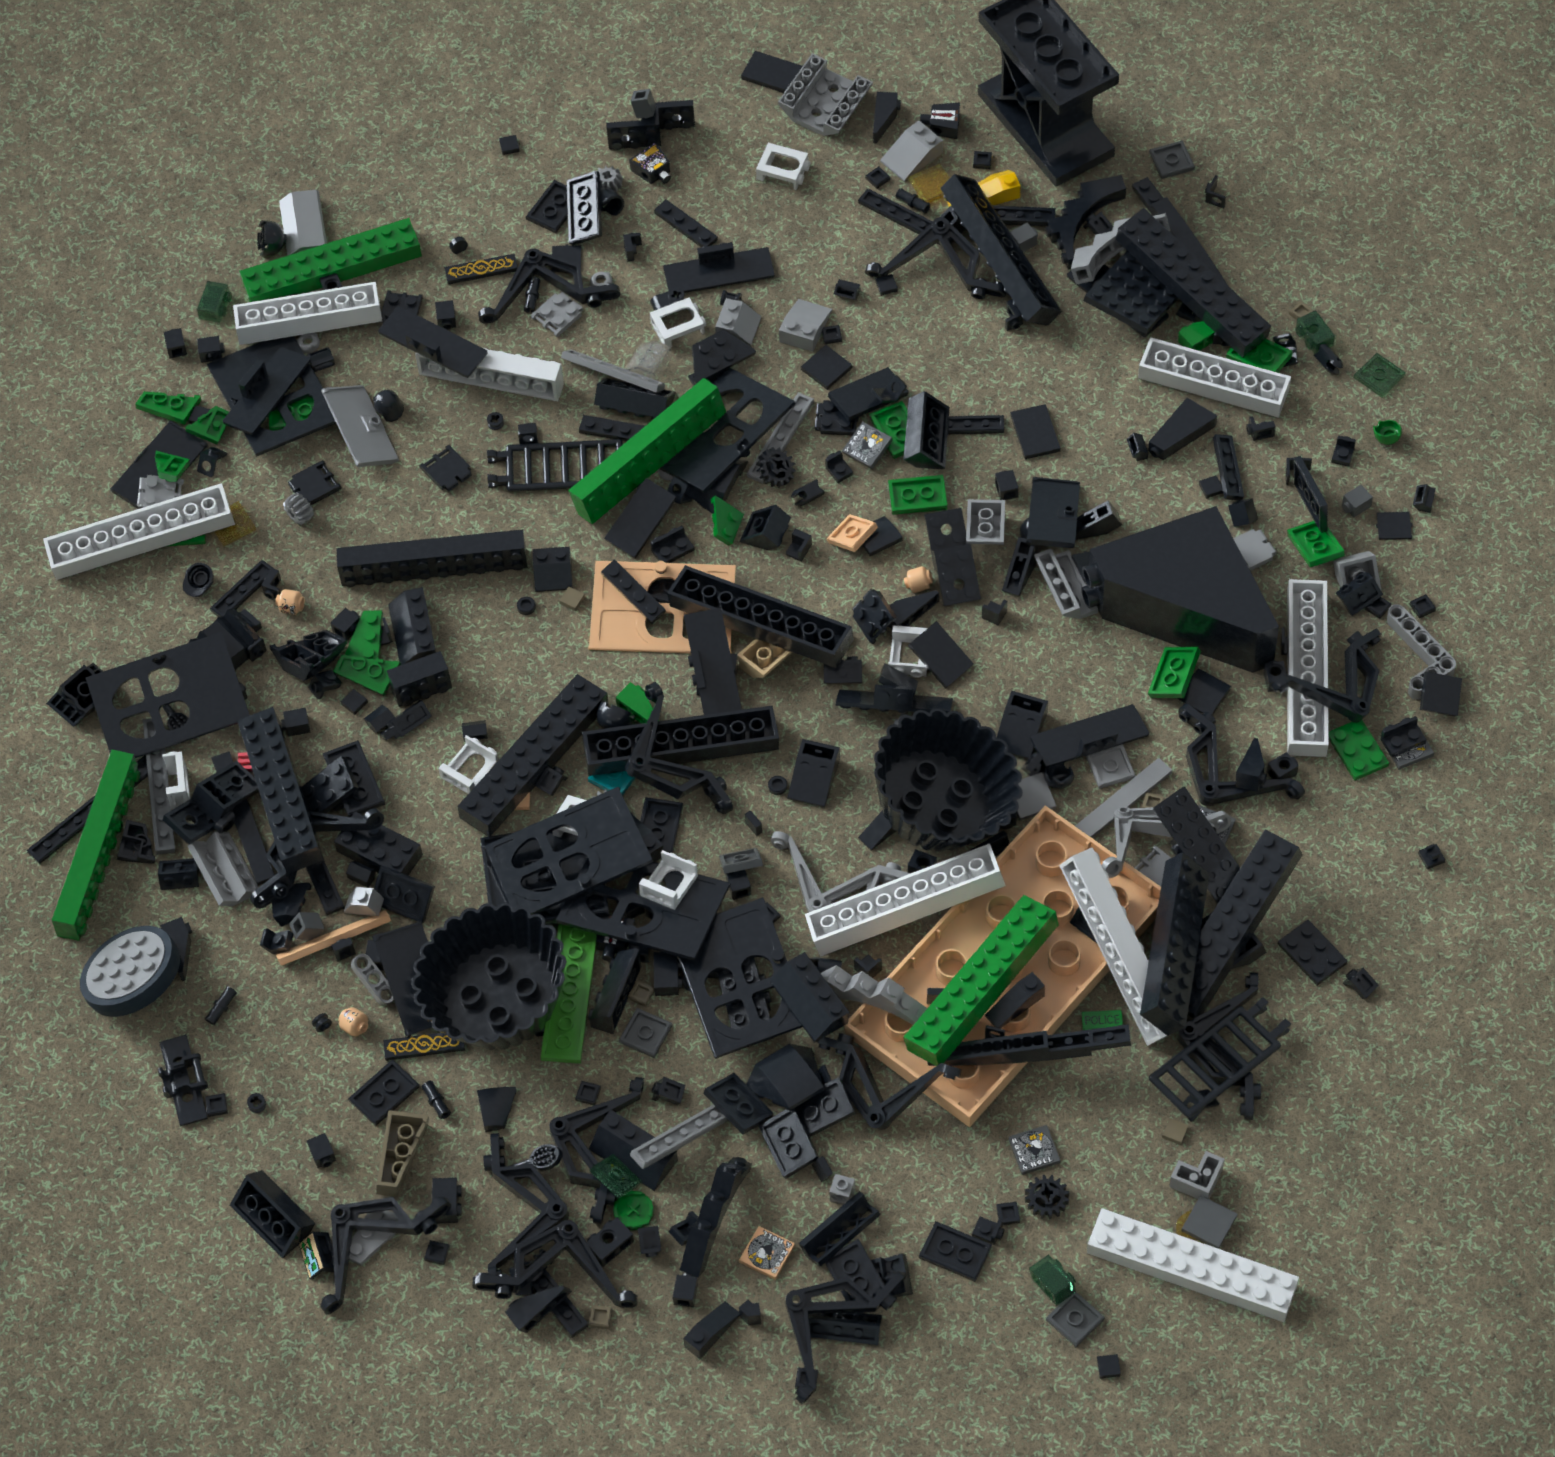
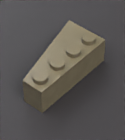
[376,1110,429,1197]

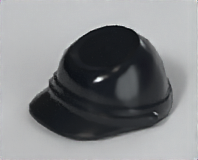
[182,563,214,597]

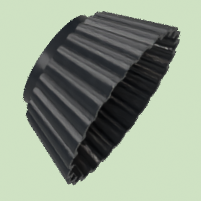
[874,708,1023,852]
[411,903,566,1050]

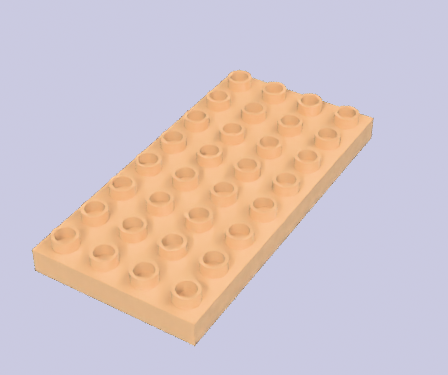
[844,805,1161,1128]

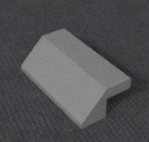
[279,190,327,255]
[1034,549,1098,619]
[187,832,259,906]

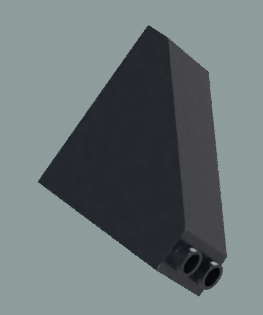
[1081,506,1279,673]

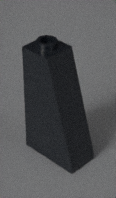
[1148,398,1217,460]

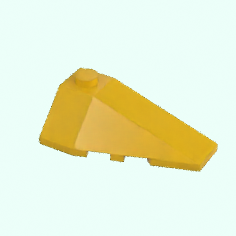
[947,170,1020,206]

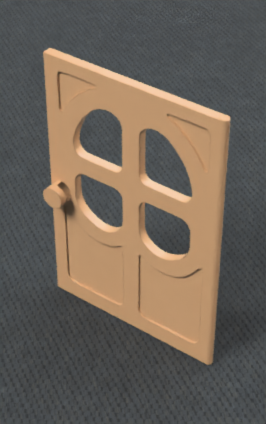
[588,561,736,654]

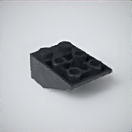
[996,691,1048,759]
[787,739,840,808]

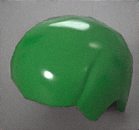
[1373,420,1402,445]

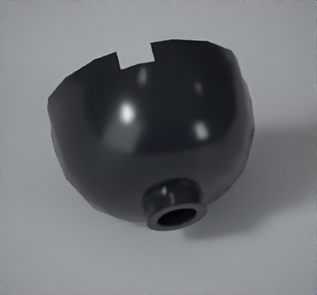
[257,220,287,256]
[597,702,636,729]

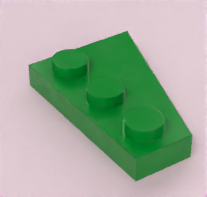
[135,392,201,425]
[345,610,383,659]
[333,655,401,696]

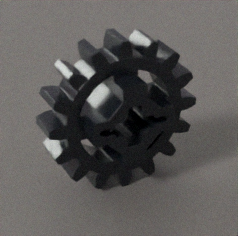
[756,447,796,488]
[1025,1174,1069,1219]

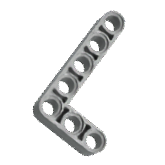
[1387,604,1456,700]
[351,954,394,1005]

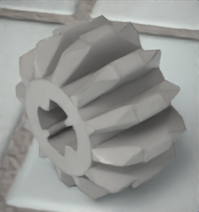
[598,165,623,193]
[283,493,314,525]

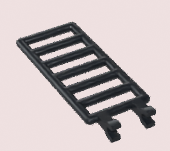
[487,439,623,492]
[1149,997,1291,1118]

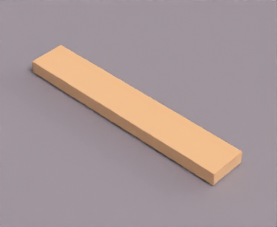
[276,910,391,966]

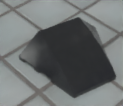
[675,460,748,514]
[269,630,347,681]
[746,1044,825,1110]

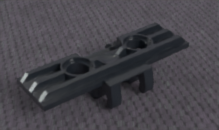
[158,1034,208,1127]

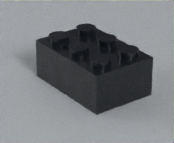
[387,651,452,707]

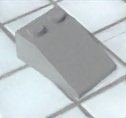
[880,120,943,182]
[779,299,832,352]
[966,500,1005,545]

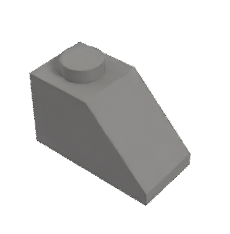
[344,887,384,916]

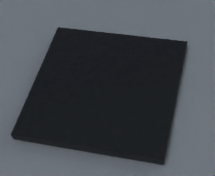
[480,832,610,925]

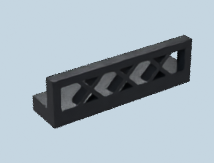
[799,1191,881,1267]
[808,1312,882,1345]

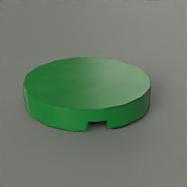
[613,1191,654,1231]

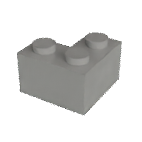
[1170,1151,1225,1199]

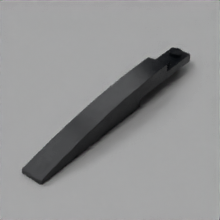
[1132,177,1228,285]
[927,1024,1131,1066]

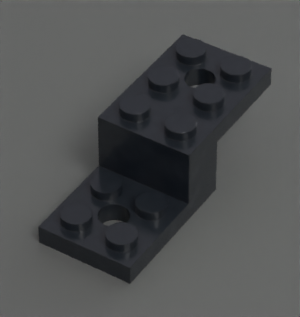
[606,100,695,150]
[924,508,981,606]
[162,761,259,845]

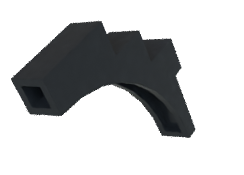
[1045,175,1126,270]
[679,1157,752,1277]

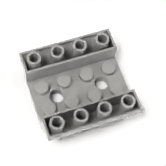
[778,53,873,136]

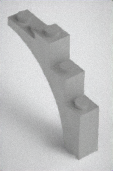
[1071,213,1170,284]
[821,965,927,1025]

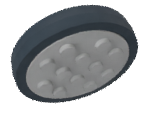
[80,926,180,1017]

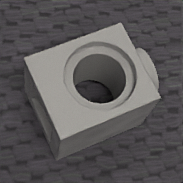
[829,1174,855,1205]

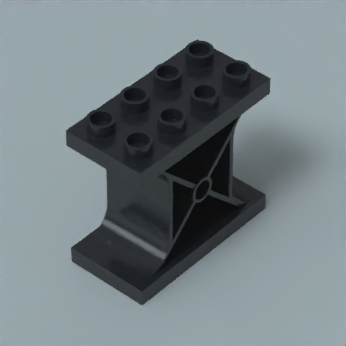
[978,0,1119,187]

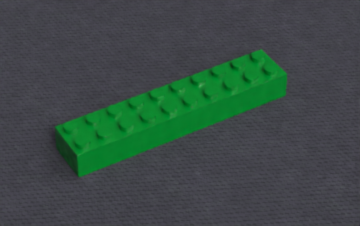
[239,218,422,303]
[568,378,726,524]
[52,750,140,941]
[903,895,1059,1066]

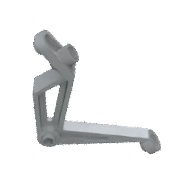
[1101,806,1231,878]
[771,831,911,913]

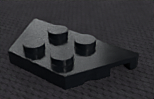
[692,329,756,384]

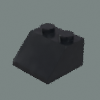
[740,504,791,550]
[532,546,573,592]

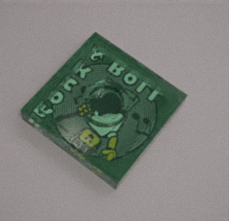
[1353,353,1406,398]
[590,1154,642,1199]

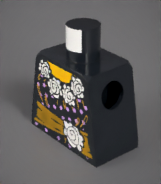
[629,142,671,184]

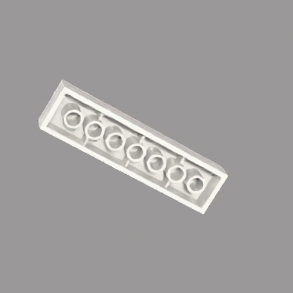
[233,282,382,345]
[1138,337,1291,418]
[415,348,564,401]

